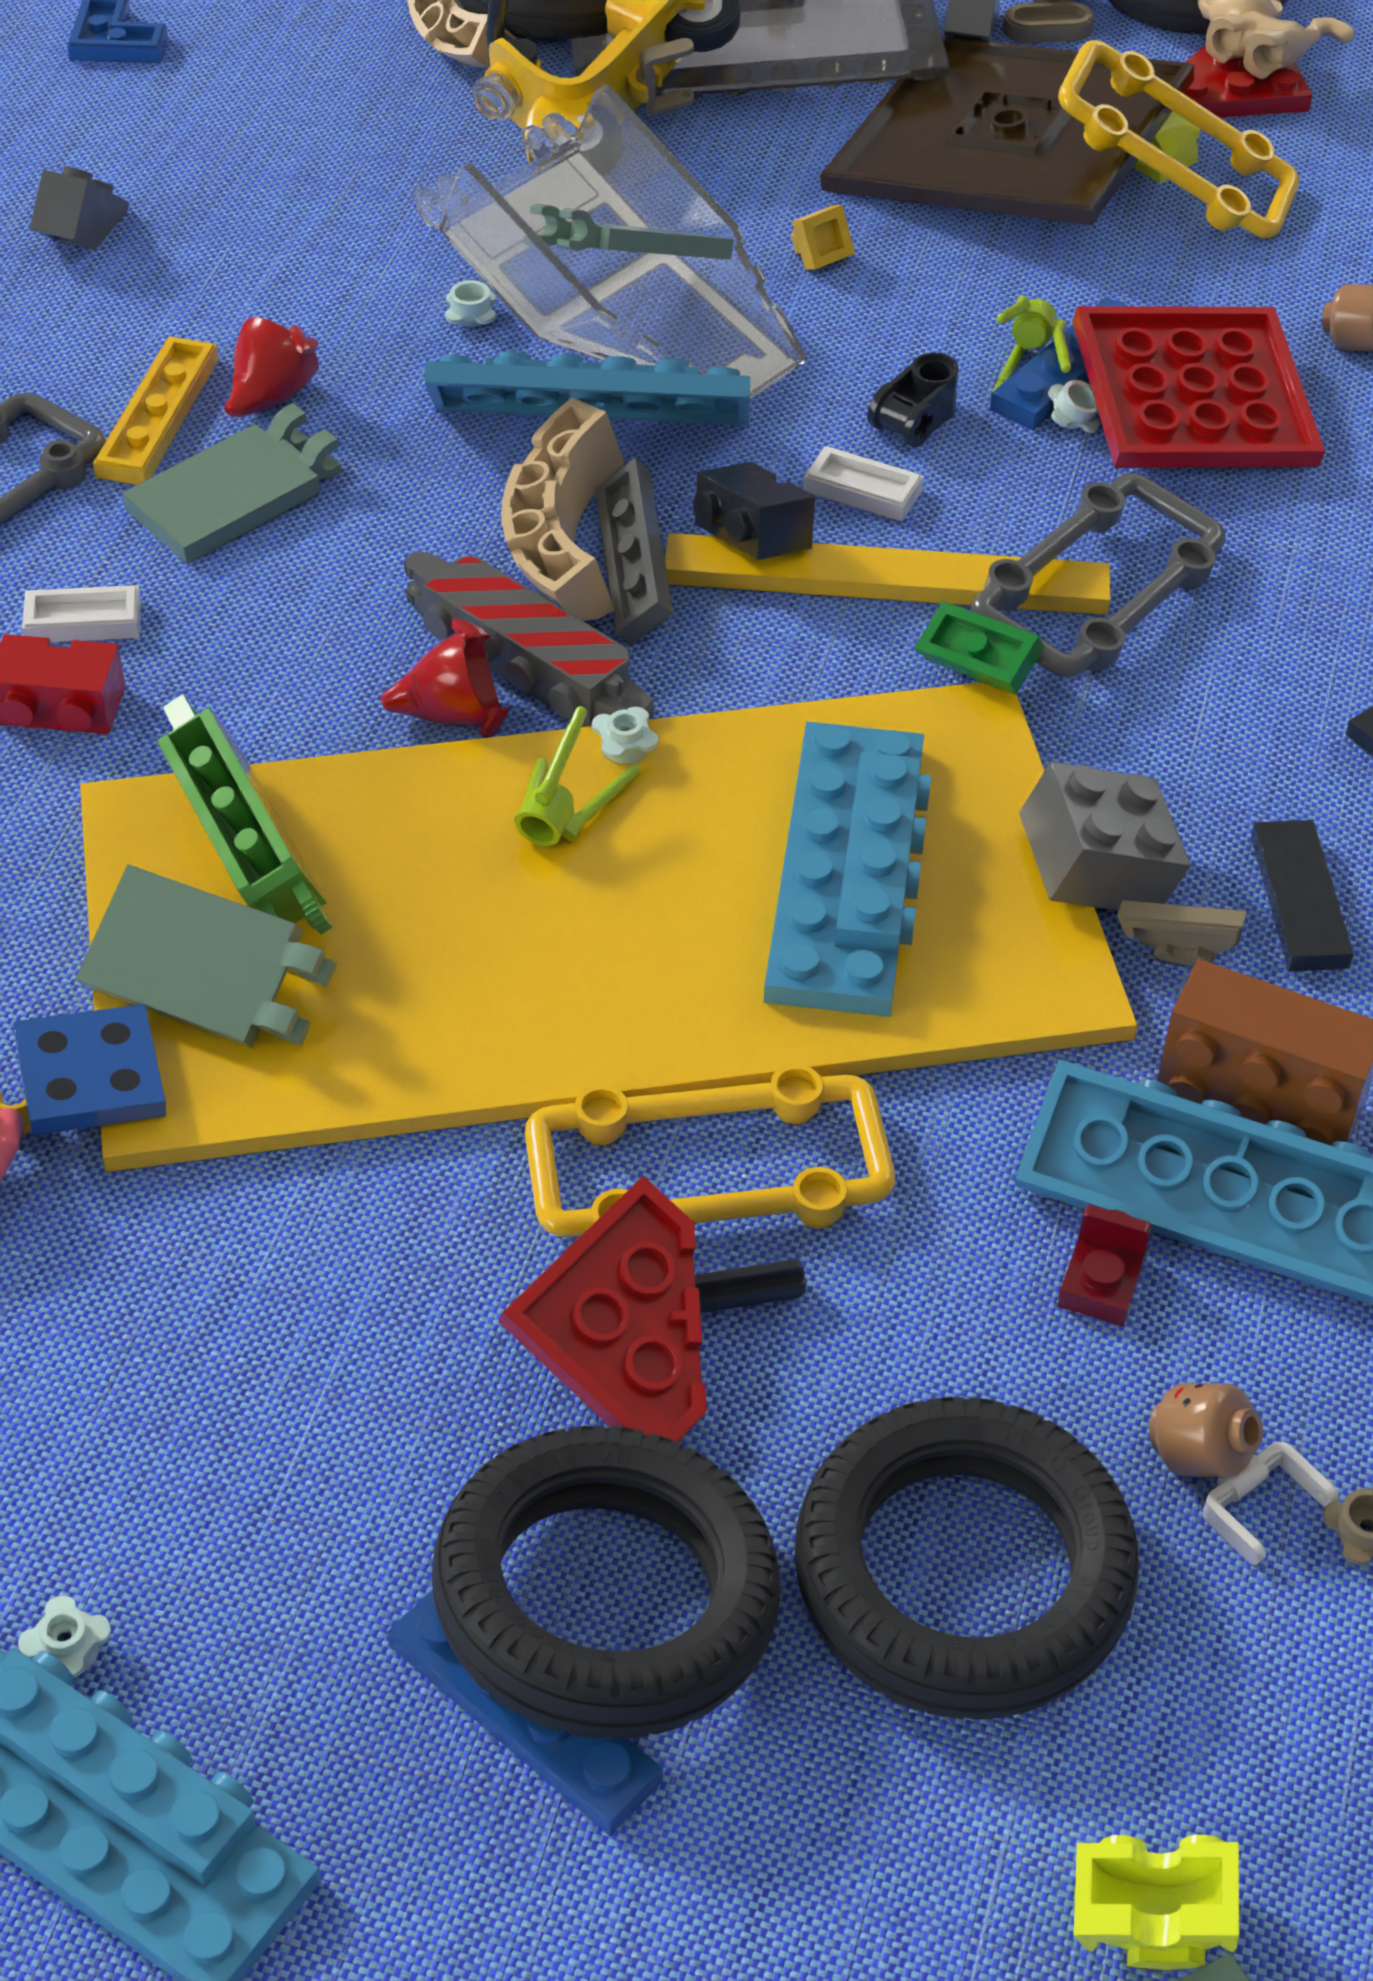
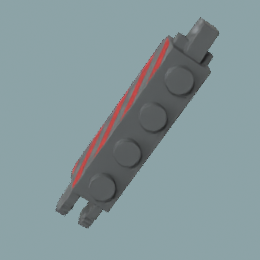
[404,551,654,727]

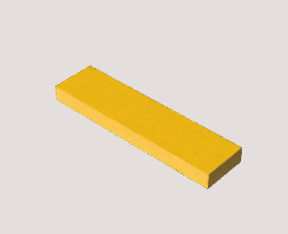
[93,336,219,485]

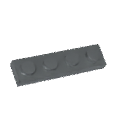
[595,457,673,645]

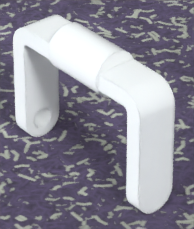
[1203,1442,1339,1565]

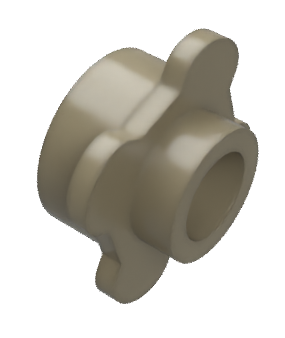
[1323,1488,1373,1566]

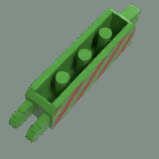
[157,694,333,935]

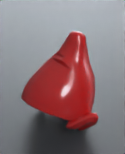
[224,317,319,417]
[381,618,510,738]

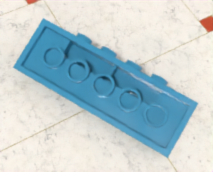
[425,351,750,425]
[764,721,931,1017]
[1015,1059,1373,1305]
[0,1648,321,1981]

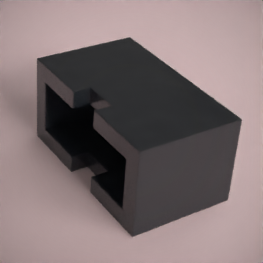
[693,462,815,560]

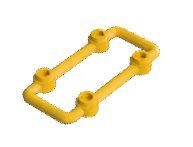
[1058,40,1299,239]
[525,1064,895,1237]

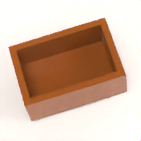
[1157,958,1373,1146]

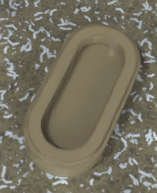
[1003,2,1094,43]

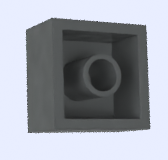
[1019,761,1191,911]

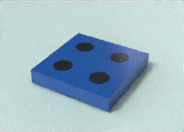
[13,1004,166,1135]

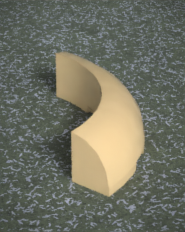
[407,0,518,68]
[501,397,625,621]

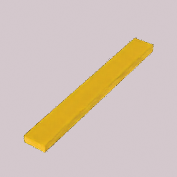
[665,533,1110,615]

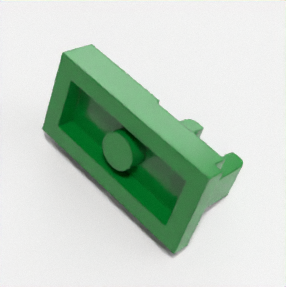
[914,601,1045,695]

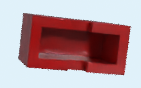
[0,634,126,734]

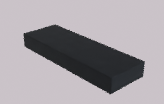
[1251,820,1353,971]

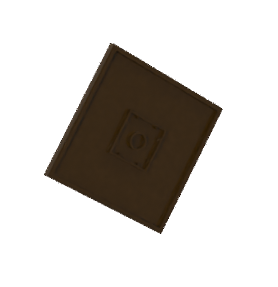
[820,36,1194,225]

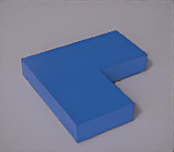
[67,0,168,63]

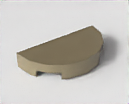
[1117,900,1247,965]

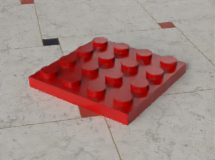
[1072,306,1325,468]

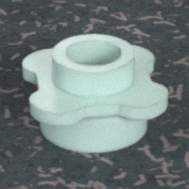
[445,280,496,327]
[1048,380,1100,433]
[592,707,658,764]
[18,1596,111,1678]

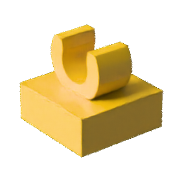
[790,205,855,270]

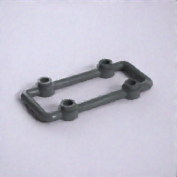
[0,393,106,525]
[971,473,1226,677]

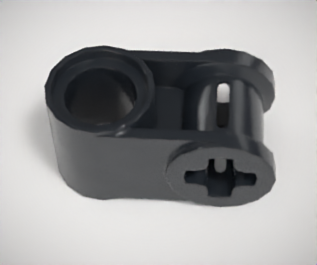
[867,352,959,447]

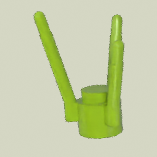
[992,295,1071,392]
[514,706,641,846]

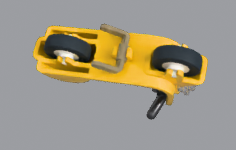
[473,0,740,177]

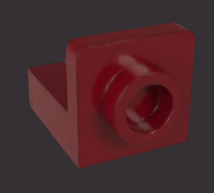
[1057,1205,1152,1326]

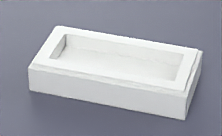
[803,446,924,522]
[22,585,141,642]

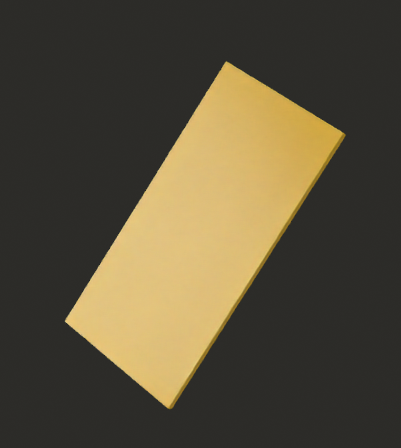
[80,682,1137,1172]

